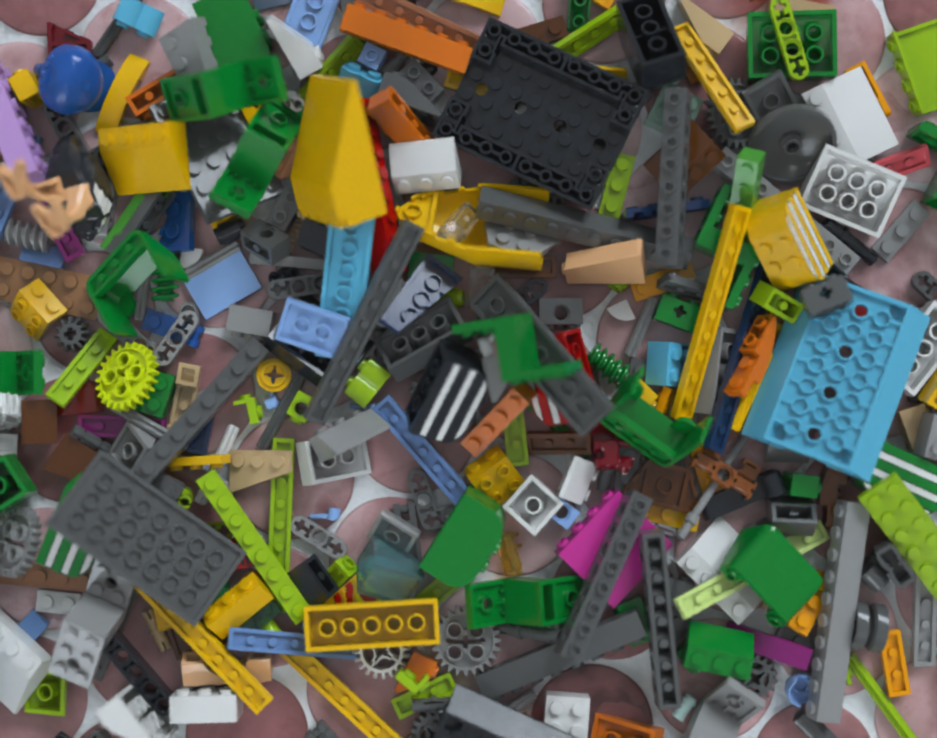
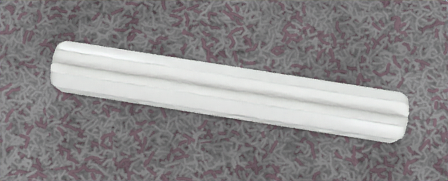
[195,424,240,505]

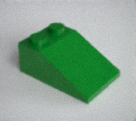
[131,369,177,418]

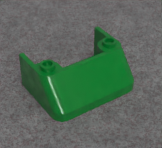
[86,230,190,338]
[601,366,713,467]

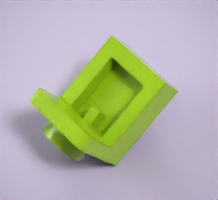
[233,394,264,425]

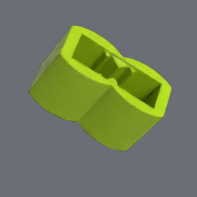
[344,357,391,408]

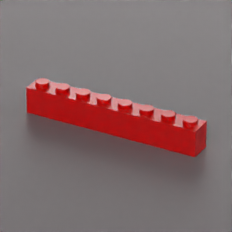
[361,98,407,277]

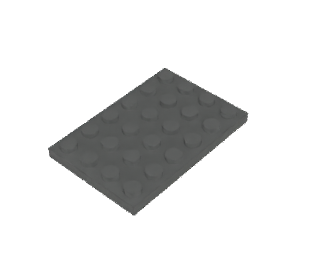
[148,96,285,225]

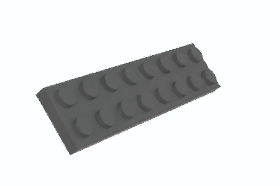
[469,273,615,437]

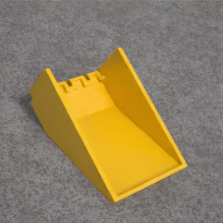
[290,74,387,229]

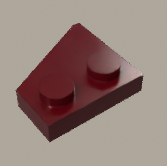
[47,22,93,55]

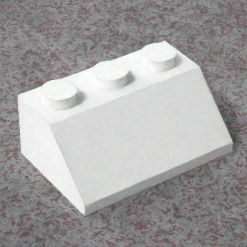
[389,137,462,195]

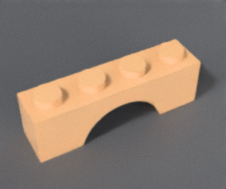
[181,651,273,687]

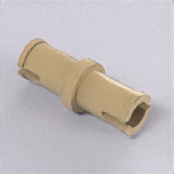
[141,607,172,652]

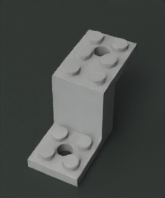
[48,559,135,689]
[682,676,766,738]

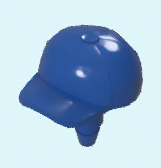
[33,44,115,116]

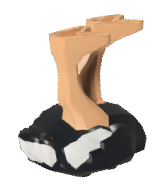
[0,135,113,242]

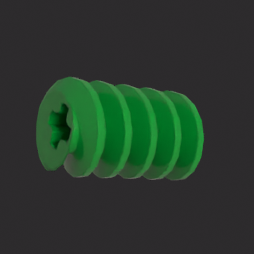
[151,259,180,302]
[587,343,630,389]

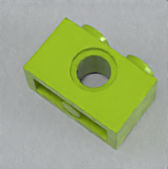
[749,280,804,325]

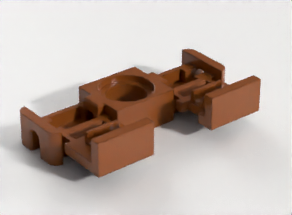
[689,447,762,500]

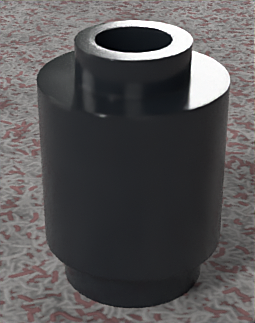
[213,216,246,245]

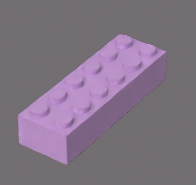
[0,61,48,184]

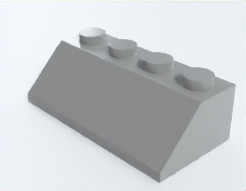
[694,327,738,415]

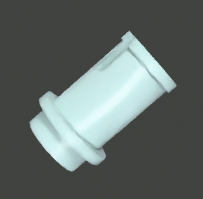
[671,693,697,722]

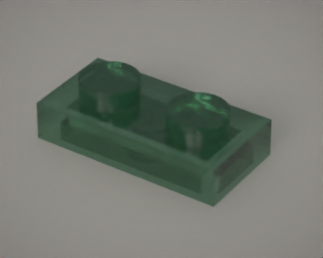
[238,599,283,630]

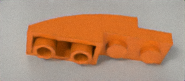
[724,315,777,398]

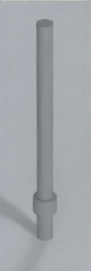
[677,435,749,539]

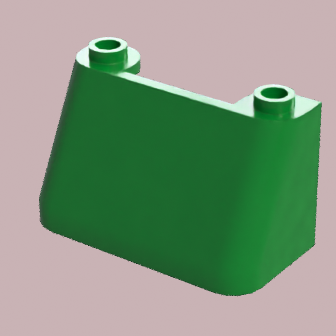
[719,524,823,628]

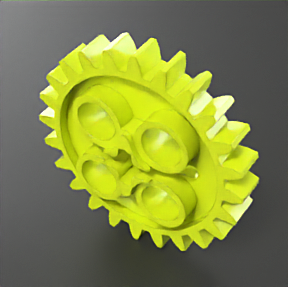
[95,342,160,412]

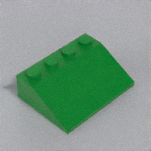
[745,9,838,83]

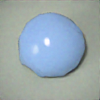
[784,672,811,708]

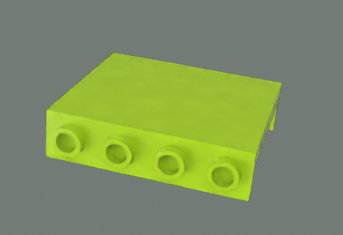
[887,19,937,118]

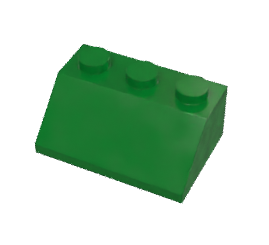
[680,619,754,681]

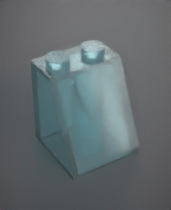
[357,533,425,600]

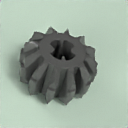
[54,316,93,353]

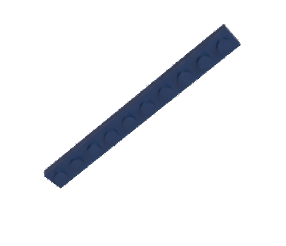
[703,262,774,454]

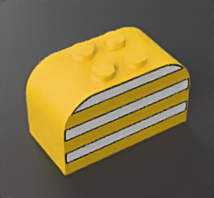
[747,187,834,291]

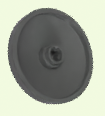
[747,104,837,185]

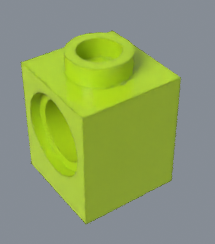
[286,390,312,425]

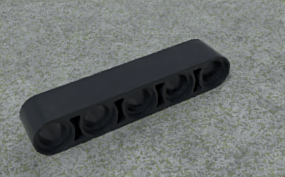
[103,629,173,716]

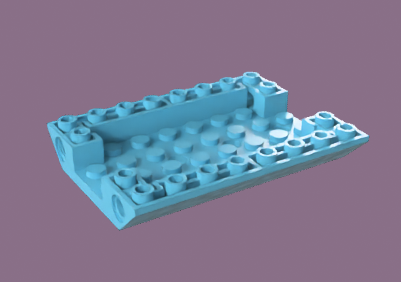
[741,275,930,482]

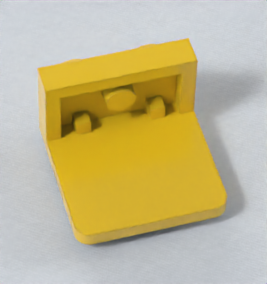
[10,278,68,341]
[463,445,525,505]

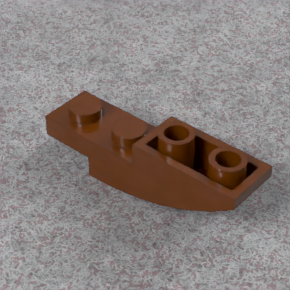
[814,463,851,528]

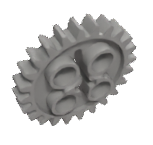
[0,506,43,579]
[431,604,501,676]

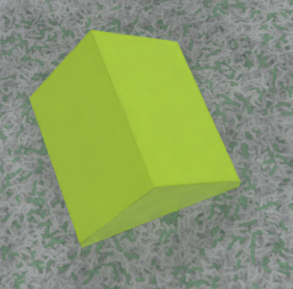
[24,672,67,716]

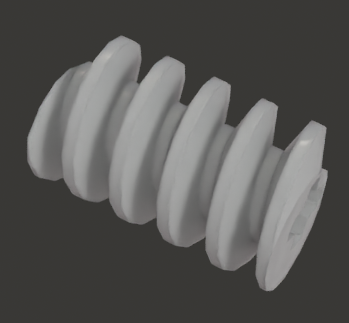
[4,218,54,253]

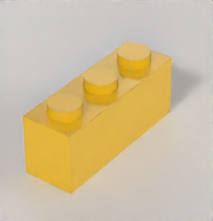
[202,572,274,640]

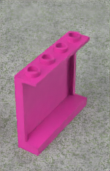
[554,488,674,608]

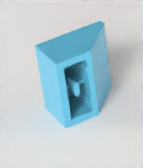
[645,341,690,387]

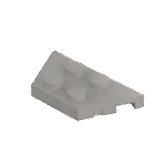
[484,221,561,257]

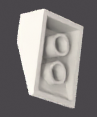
[266,14,325,80]
[295,441,372,486]

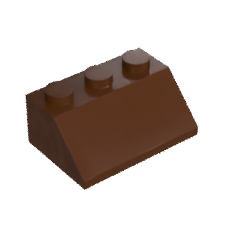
[643,119,726,192]

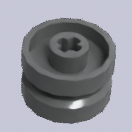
[851,601,889,653]

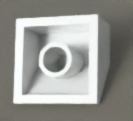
[556,455,599,505]
[503,474,564,536]

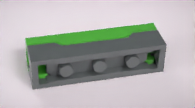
[100,191,177,254]

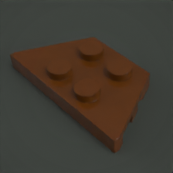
[621,459,702,516]

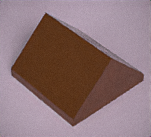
[21,400,57,444]

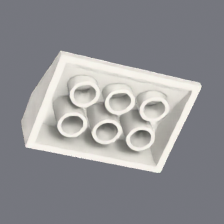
[800,66,899,160]
[799,144,907,238]
[673,516,762,625]
[0,609,52,714]
[95,683,177,738]

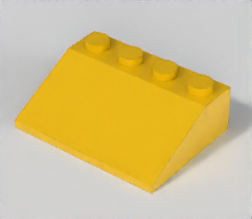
[98,121,191,196]

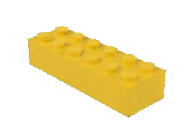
[303,597,440,653]

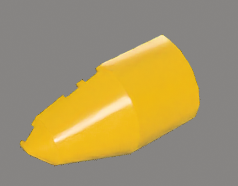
[395,183,550,271]

